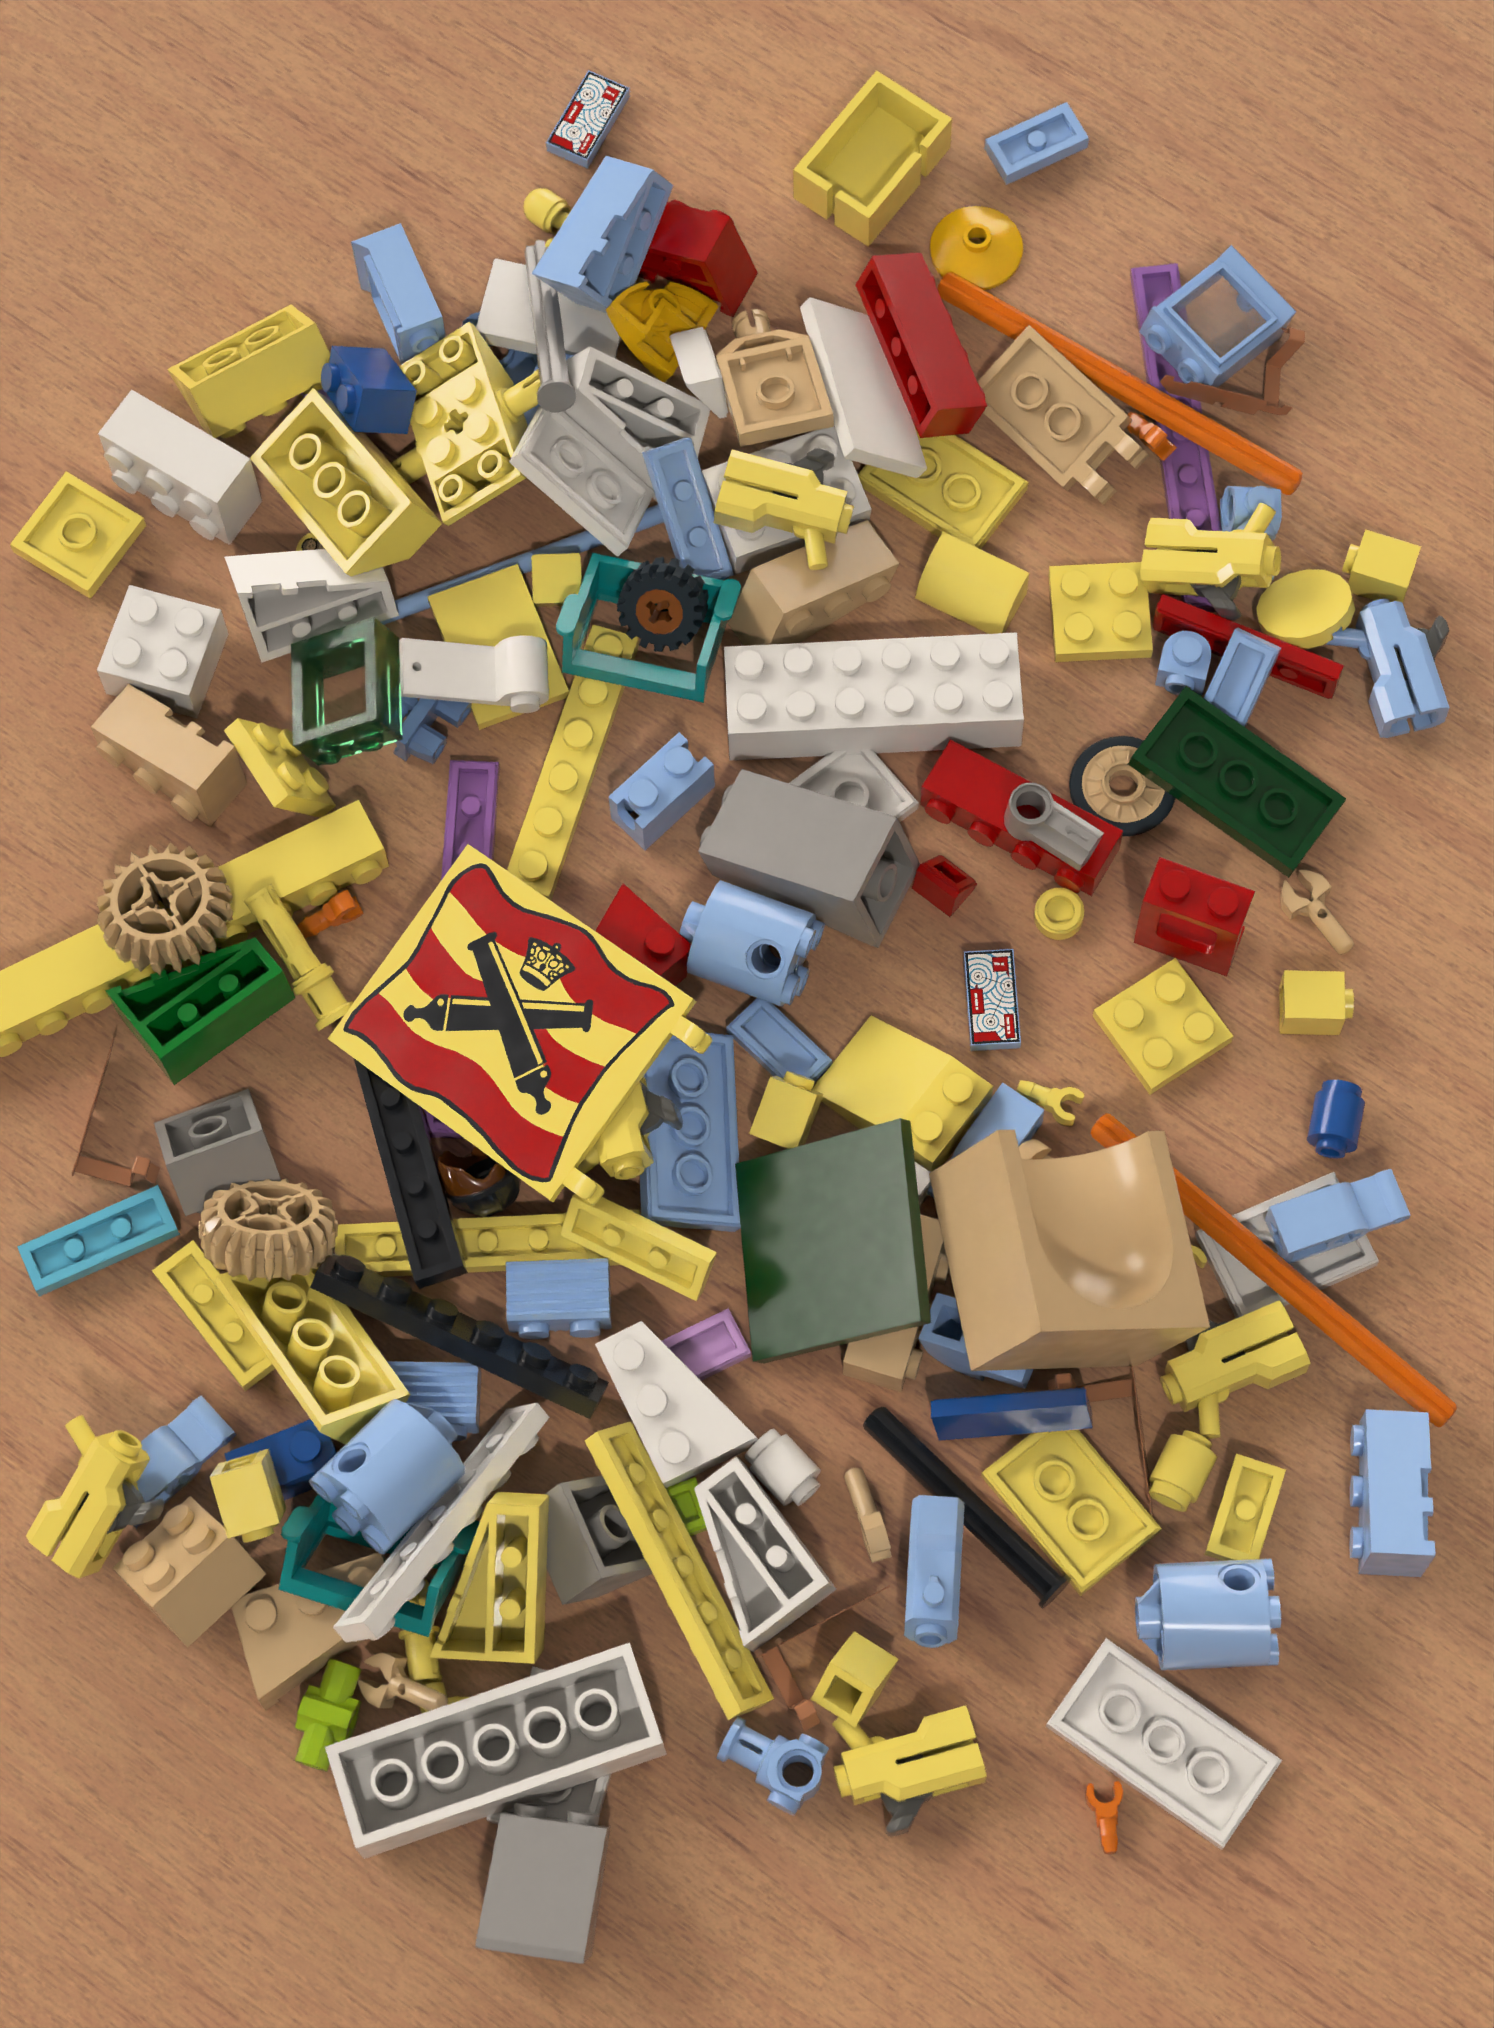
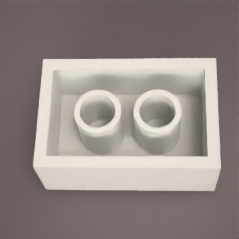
[98,389,262,545]
[702,426,872,575]

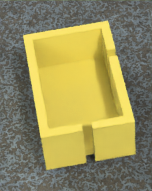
[793,70,952,247]

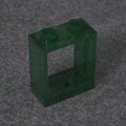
[291,617,403,766]

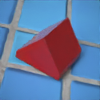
[912,855,977,917]

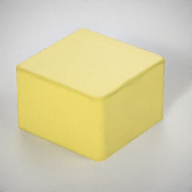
[531,553,582,607]

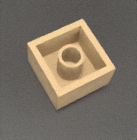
[113,1496,266,1647]

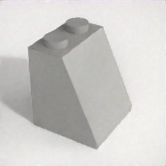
[475,1803,611,1964]

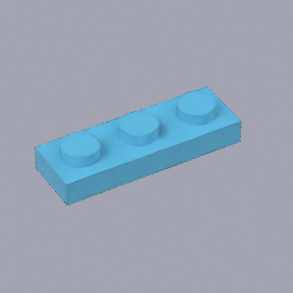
[17,1185,180,1297]

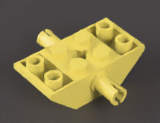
[391,322,541,526]

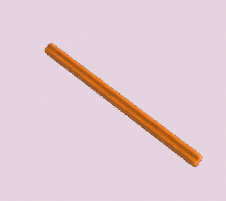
[937,272,1303,495]
[1090,1113,1457,1428]

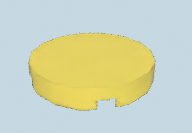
[1256,569,1355,650]

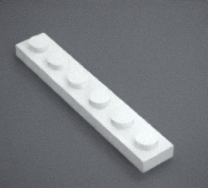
[333,1402,550,1643]

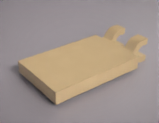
[978,325,1150,505]

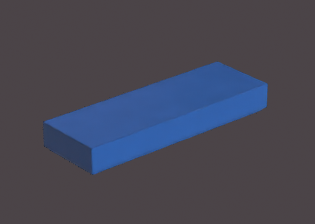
[931,1388,1093,1441]

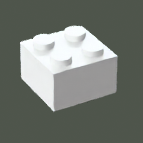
[97,585,228,718]

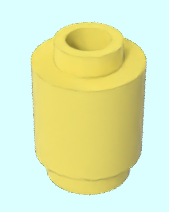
[1148,1430,1217,1512]

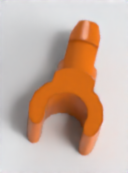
[1126,411,1177,462]
[297,890,363,938]
[1085,1781,1123,1854]

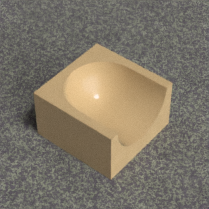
[929,1130,1210,1371]

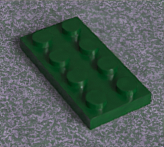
[1128,686,1346,878]

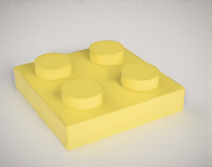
[10,471,146,599]
[1048,562,1153,662]
[224,718,336,818]
[1093,958,1233,1095]

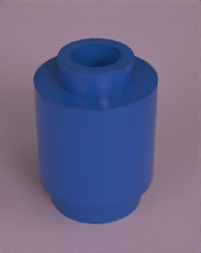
[1307,1080,1365,1159]

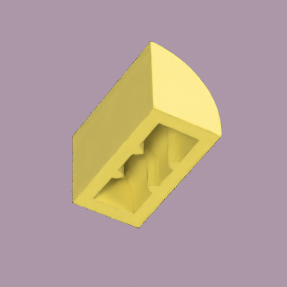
[915,532,1029,634]

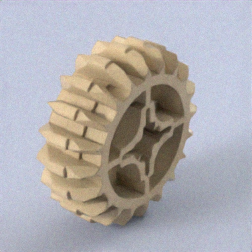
[97,842,233,975]
[198,1178,338,1282]

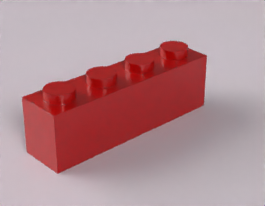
[855,252,987,438]
[920,739,1123,897]

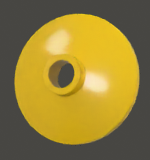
[930,206,1023,290]

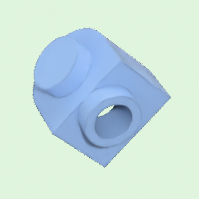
[1155,631,1211,695]

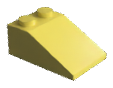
[812,1015,993,1172]

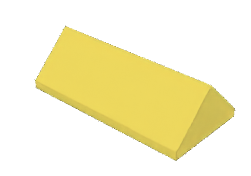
[215,1268,410,1444]

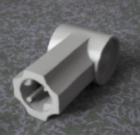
[1004,783,1104,871]

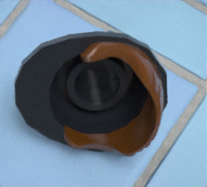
[437,1146,521,1217]

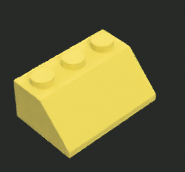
[168,305,330,438]

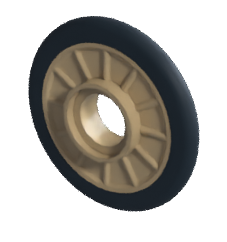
[1069,736,1176,837]

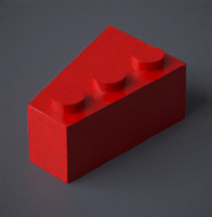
[638,200,758,317]
[595,883,691,986]

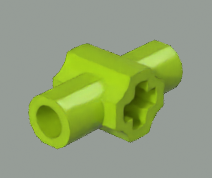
[295,1659,361,1772]

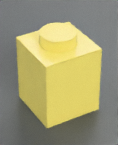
[1342,529,1421,603]
[1279,970,1354,1035]
[749,1071,824,1149]
[811,1631,899,1728]

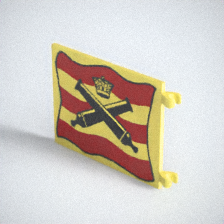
[328,844,712,1205]

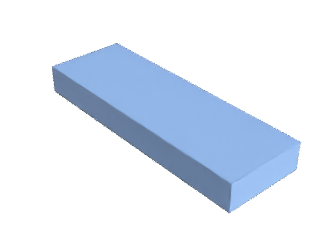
[642,437,734,580]

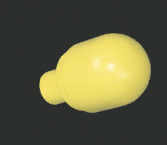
[523,188,572,234]

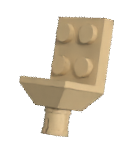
[716,309,834,447]

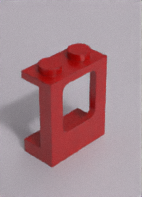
[1134,857,1255,977]

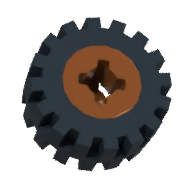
[617,557,709,652]

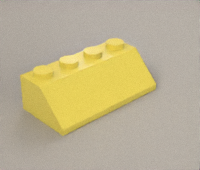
[250,388,443,576]

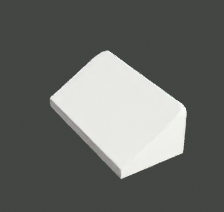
[670,327,728,418]

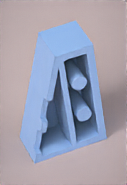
[531,156,673,313]
[1349,1409,1436,1577]

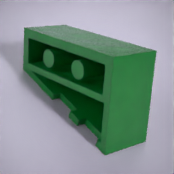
[105,937,296,1085]

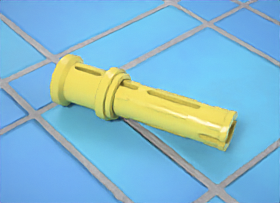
[244,884,354,1031]

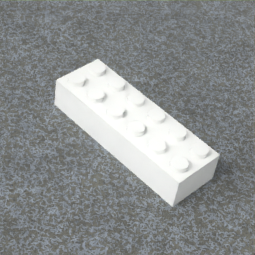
[724,633,1024,761]
[325,1642,667,1859]

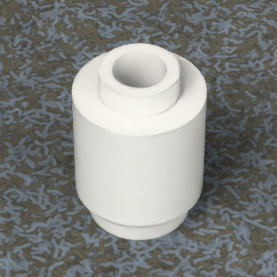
[744,1428,821,1506]

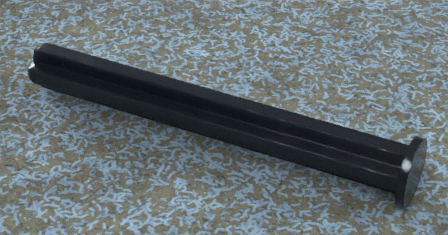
[863,1407,1071,1609]

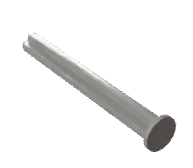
[525,240,576,413]

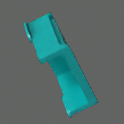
[556,553,741,703]
[278,1494,480,1637]

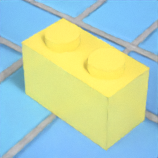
[210,1449,287,1543]

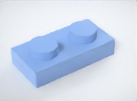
[984,102,1089,185]

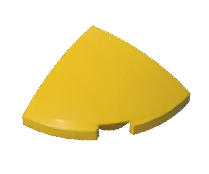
[605,282,719,382]

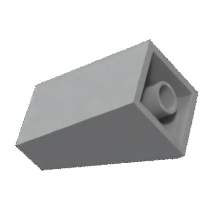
[698,769,920,948]

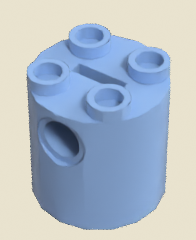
[679,880,825,1007]
[309,1399,465,1555]
[1135,1559,1281,1671]

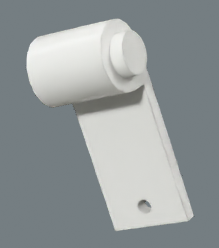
[399,636,549,713]

